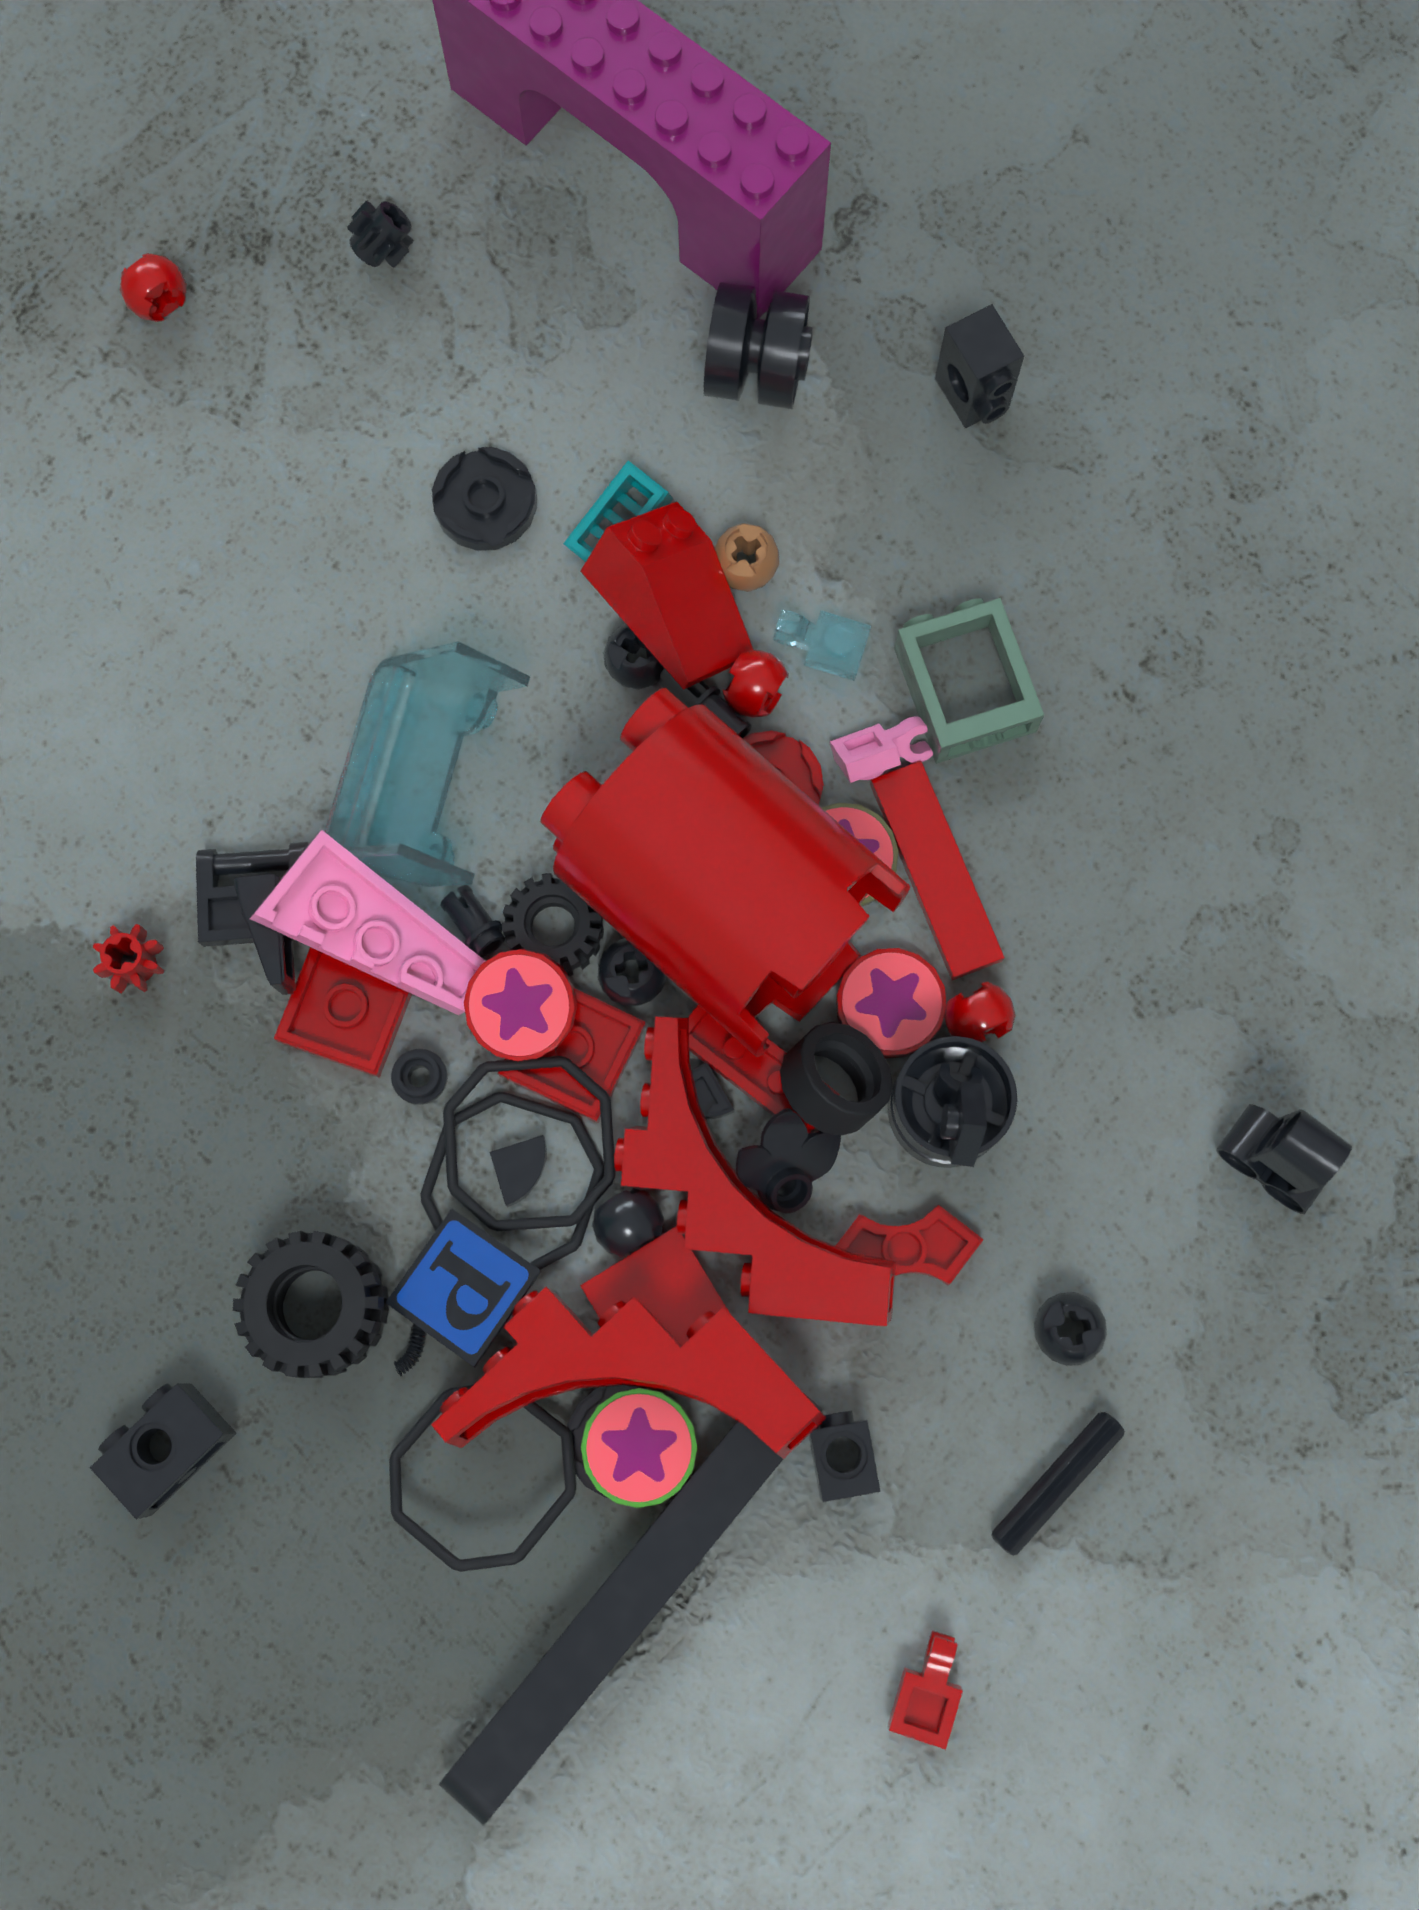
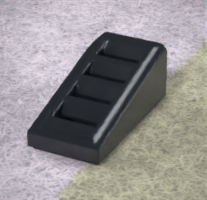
[233,874,296,995]

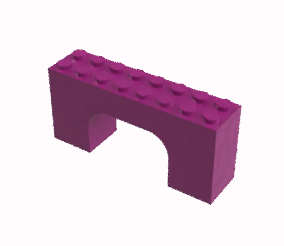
[432,0,831,319]

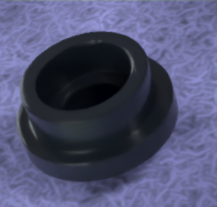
[391,1049,448,1105]

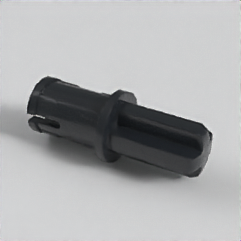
[658,668,752,738]

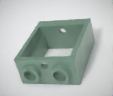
[894,598,1044,764]

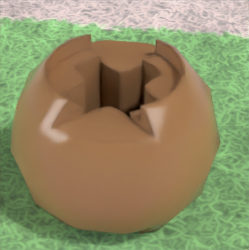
[714,523,779,592]

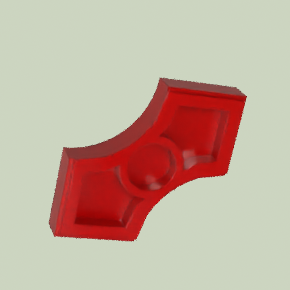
[835,1205,984,1285]

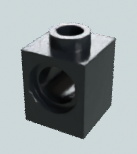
[809,1410,881,1502]

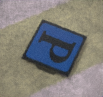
[386,1209,542,1367]

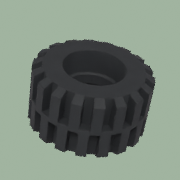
[233,1231,389,1378]

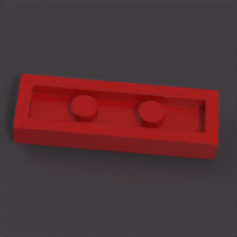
[688,1005,840,1134]

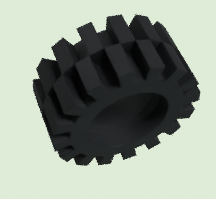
[502,873,604,976]

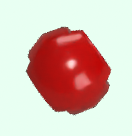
[120,253,187,322]
[723,650,789,718]
[944,982,1016,1042]

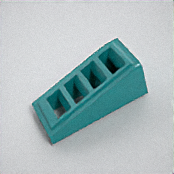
[563,460,673,562]

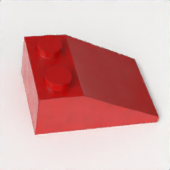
[580,502,754,690]

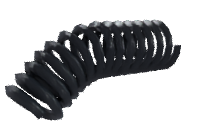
[394,1323,427,1376]

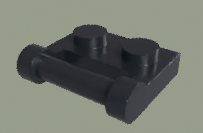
[196,842,309,947]

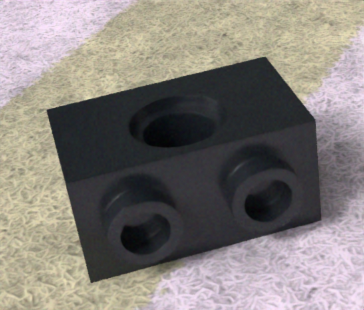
[935,304,1024,429]
[89,1383,237,1519]

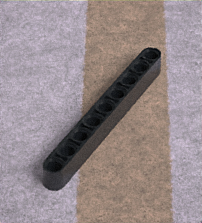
[438,1394,823,1825]

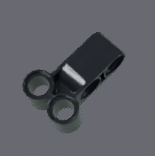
[1216,1104,1352,1214]

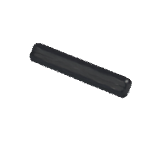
[991,1412,1125,1556]

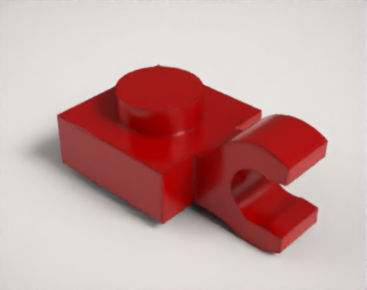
[887,1630,963,1750]

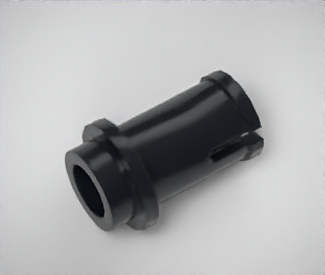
[440,885,505,957]

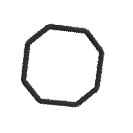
[443,1056,616,1231]
[420,1092,604,1270]
[389,1385,577,1572]

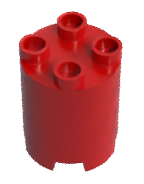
[540,688,910,1057]

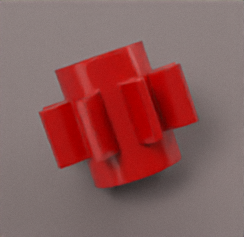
[93,924,165,994]

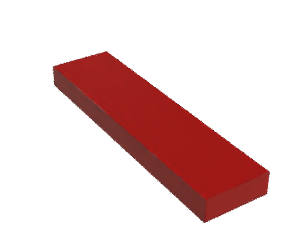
[870,761,1005,981]

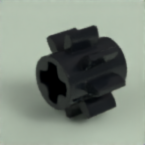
[347,200,413,268]

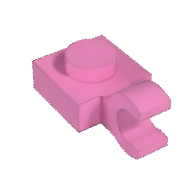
[830,717,933,783]

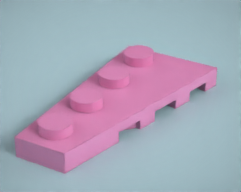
[250,830,485,1015]

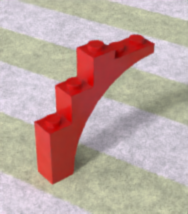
[614,1016,896,1327]
[431,1287,826,1459]

